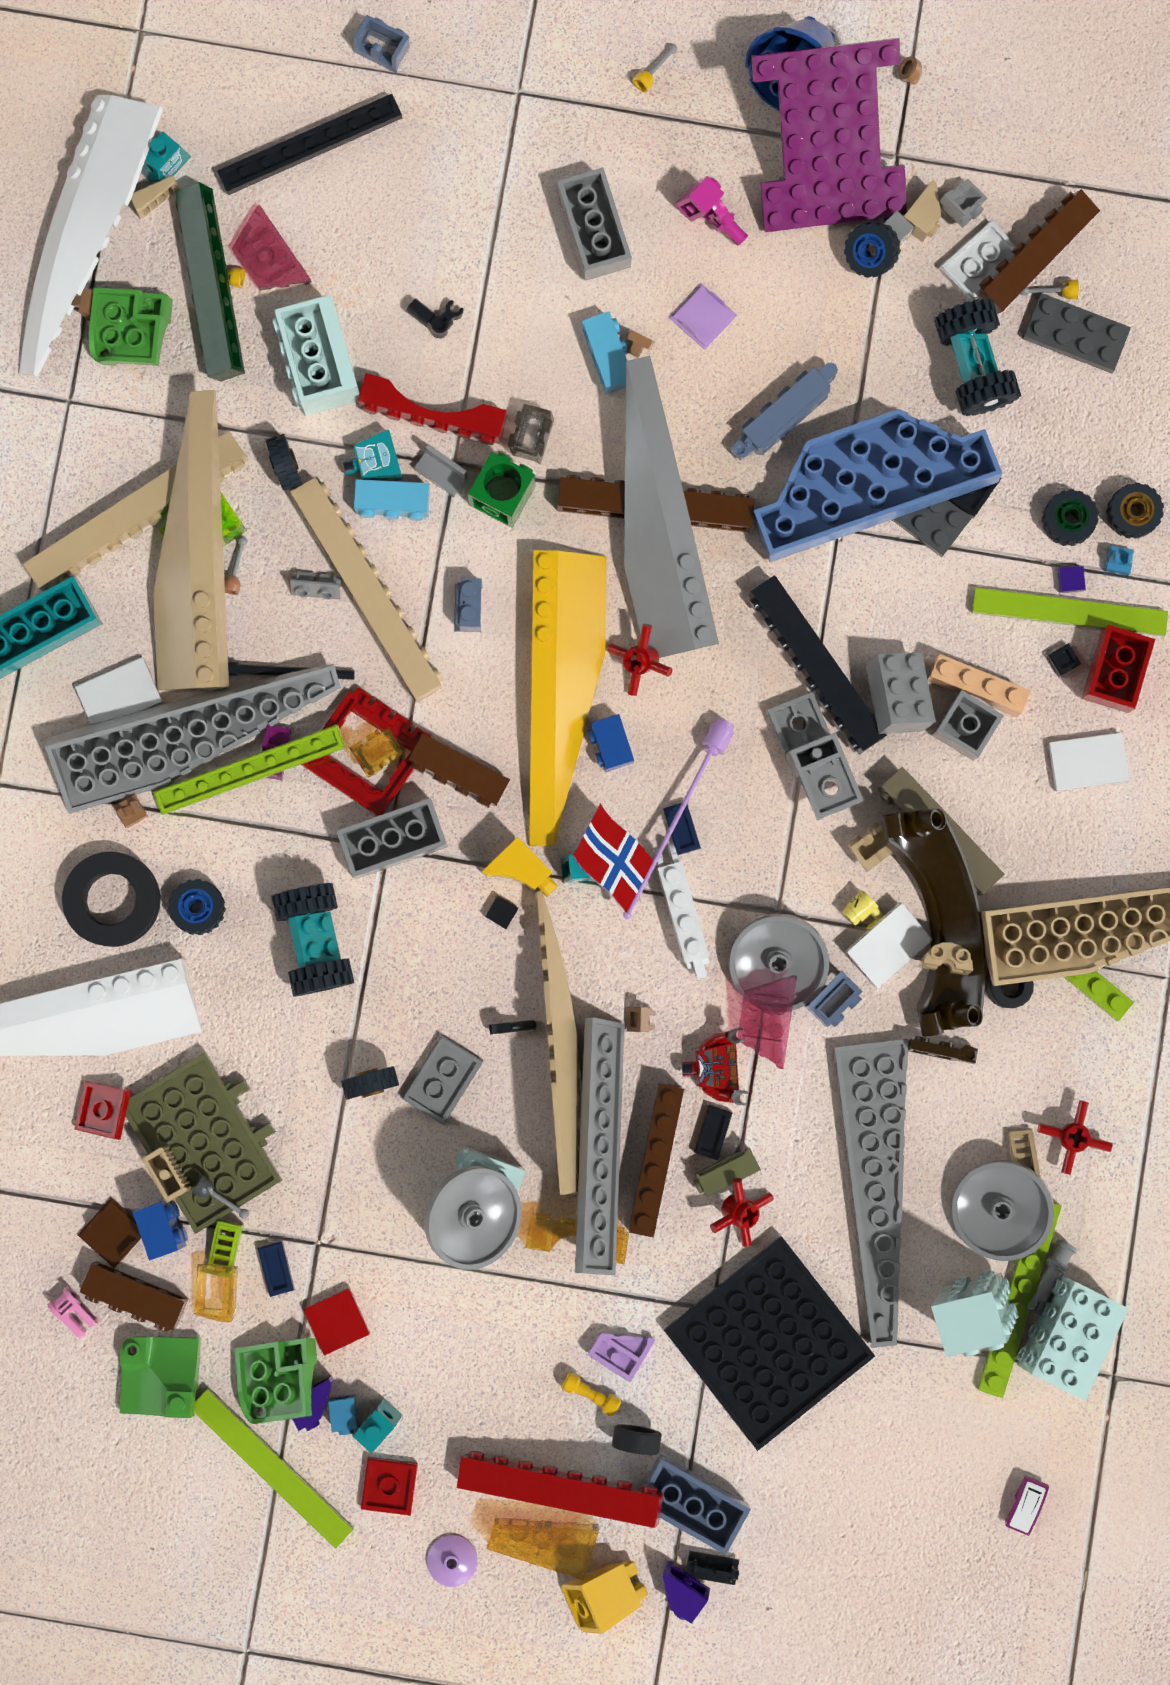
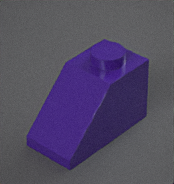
[292,1375,334,1431]
[662,1561,710,1624]

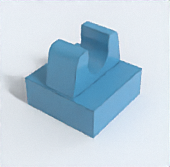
[1104,546,1134,575]

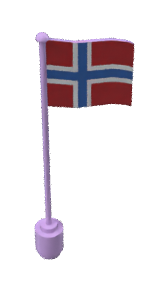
[573,718,734,919]

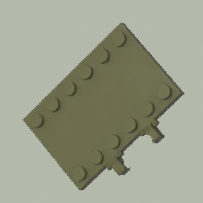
[126,1052,282,1234]

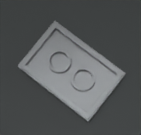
[402,1035,484,1125]

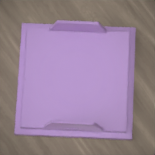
[669,283,737,350]

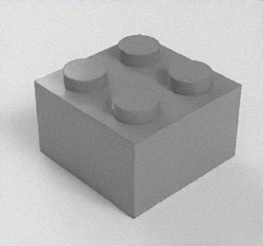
[932,690,1004,761]

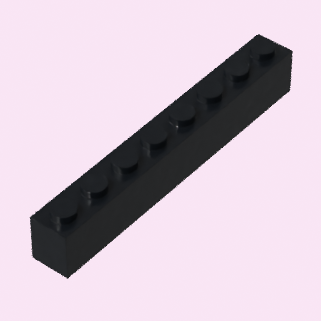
[748,575,887,755]

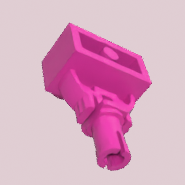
[674,176,748,246]

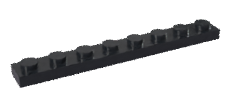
[217,94,402,195]

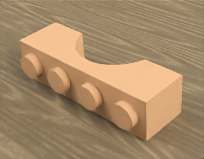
[927,654,1031,717]

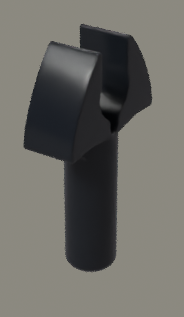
[489,1020,537,1035]

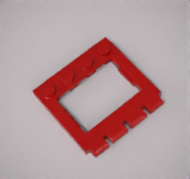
[301,687,432,816]

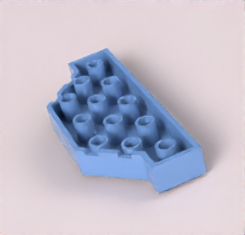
[753,409,1002,563]

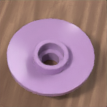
[427,1534,477,1587]

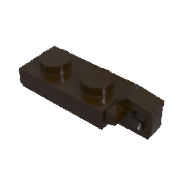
[908,1036,978,1064]

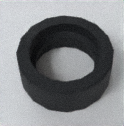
[612,1424,662,1455]

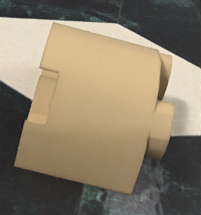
[847,821,894,872]
[918,942,973,975]

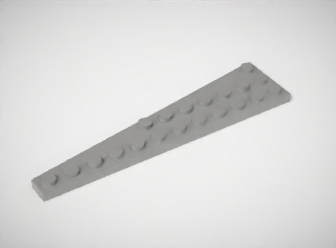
[834,1039,908,1348]

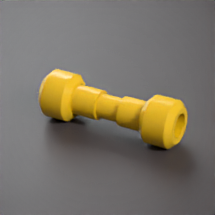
[561,1371,621,1417]

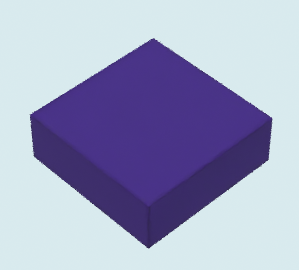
[1057,566,1086,593]

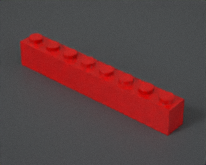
[456,1451,664,1528]

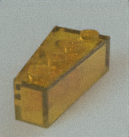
[486,1518,599,1581]

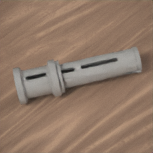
[1026,1239,1078,1316]

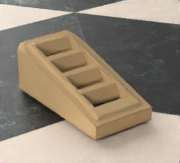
[131,175,179,219]
[1007,1128,1041,1178]

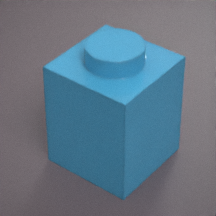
[328,1394,359,1435]

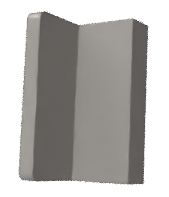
[414,444,468,497]

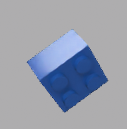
[133,1200,188,1261]

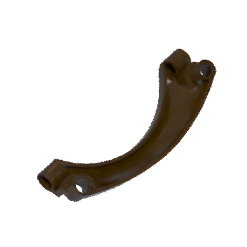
[881,808,985,1037]

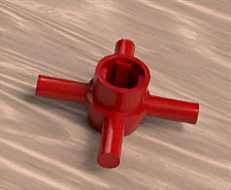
[607,624,673,696]
[1037,1100,1113,1175]
[710,1178,774,1247]

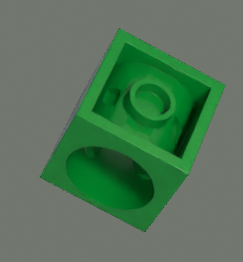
[468,452,535,529]

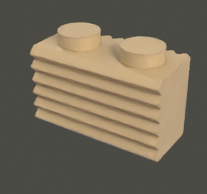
[142,1146,192,1203]

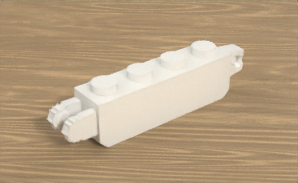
[653,844,710,980]

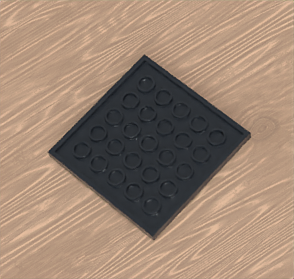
[664,1236,875,1451]

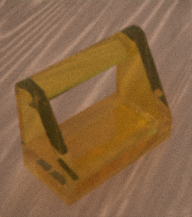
[194,1264,238,1323]

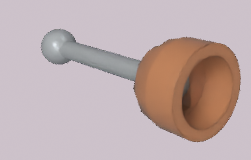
[224,536,248,595]

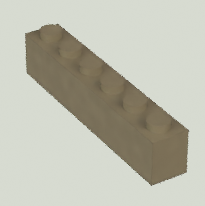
[878,766,1005,896]

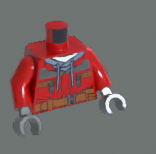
[682,1027,749,1106]

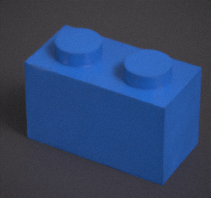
[588,714,634,772]

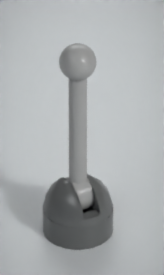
[192,1175,249,1219]

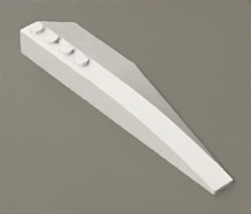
[19,95,163,377]
[0,959,202,1056]

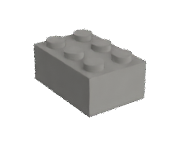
[865,652,936,734]

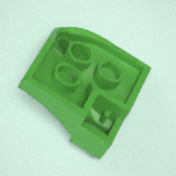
[89,288,173,366]
[119,1336,201,1418]
[234,1338,317,1424]

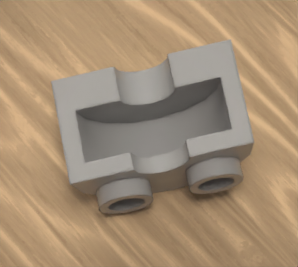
[940,179,988,228]

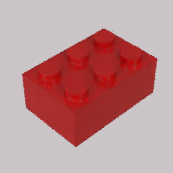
[1081,625,1156,713]

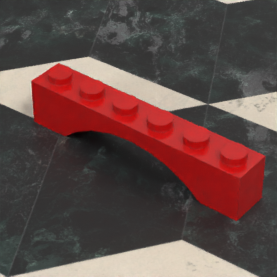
[358,373,507,445]

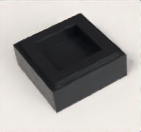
[1046,643,1081,677]
[485,896,519,929]

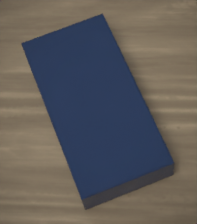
[663,803,701,856]
[257,1241,295,1297]

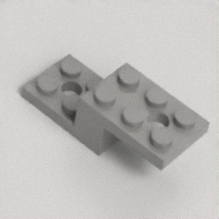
[767,691,864,821]

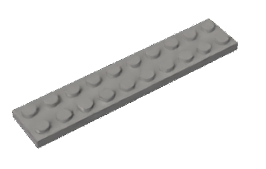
[575,1017,624,1275]

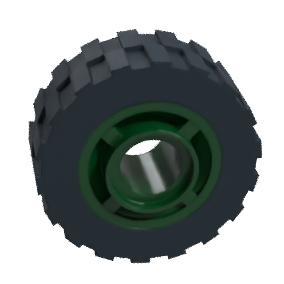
[1042,489,1099,546]

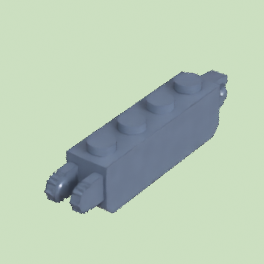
[731,362,838,461]

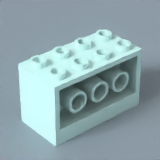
[272,294,360,416]

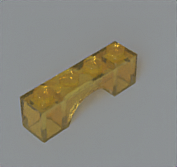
[525,1213,629,1264]

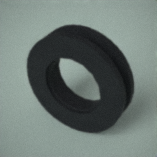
[62,852,161,947]

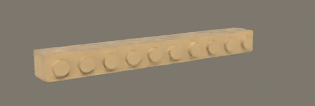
[23,431,248,592]
[290,477,443,703]

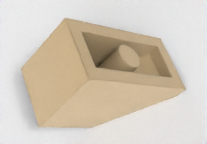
[904,180,941,242]

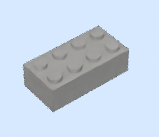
[557,167,632,281]
[336,798,448,880]

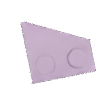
[587,1333,655,1382]

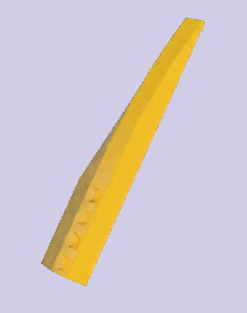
[529,550,606,846]

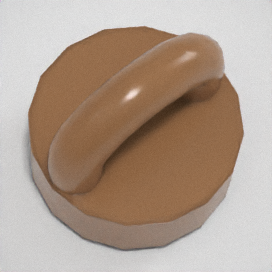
[898,56,922,85]

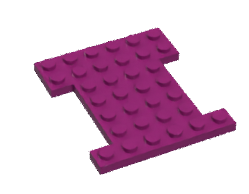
[751,38,907,232]

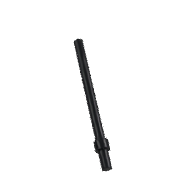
[228,661,355,680]

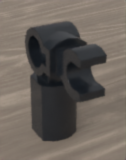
[406,298,464,339]

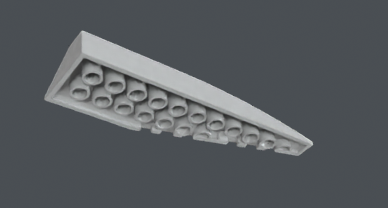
[624,355,719,658]
[45,664,341,814]

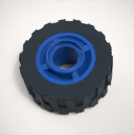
[844,221,901,278]
[168,879,226,935]

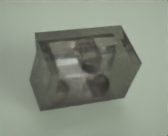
[508,404,554,465]

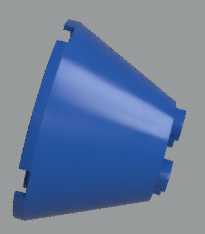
[745,16,836,111]

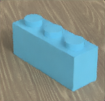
[582,311,628,395]
[354,479,430,521]

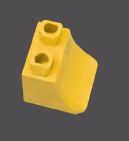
[482,837,558,897]
[561,1561,648,1634]

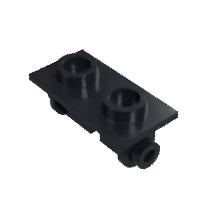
[686,1550,739,1585]

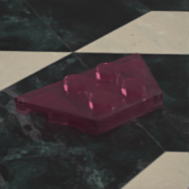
[232,204,312,290]
[738,975,797,1069]

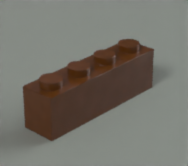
[408,733,510,808]
[80,1261,189,1332]

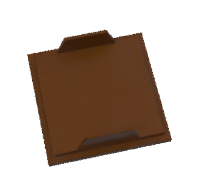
[78,1197,141,1268]

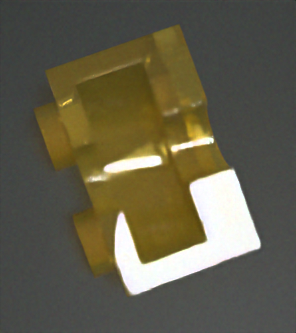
[349,728,404,778]

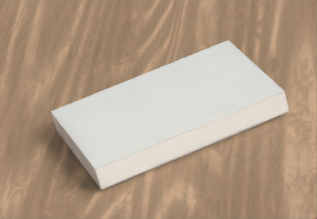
[938,220,1016,302]
[75,657,163,724]
[1048,733,1130,791]
[845,902,932,988]

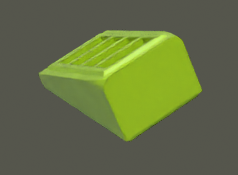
[207,1219,244,1275]

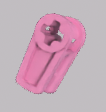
[47,1286,99,1339]

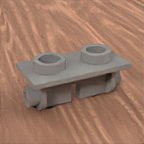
[290,571,342,600]

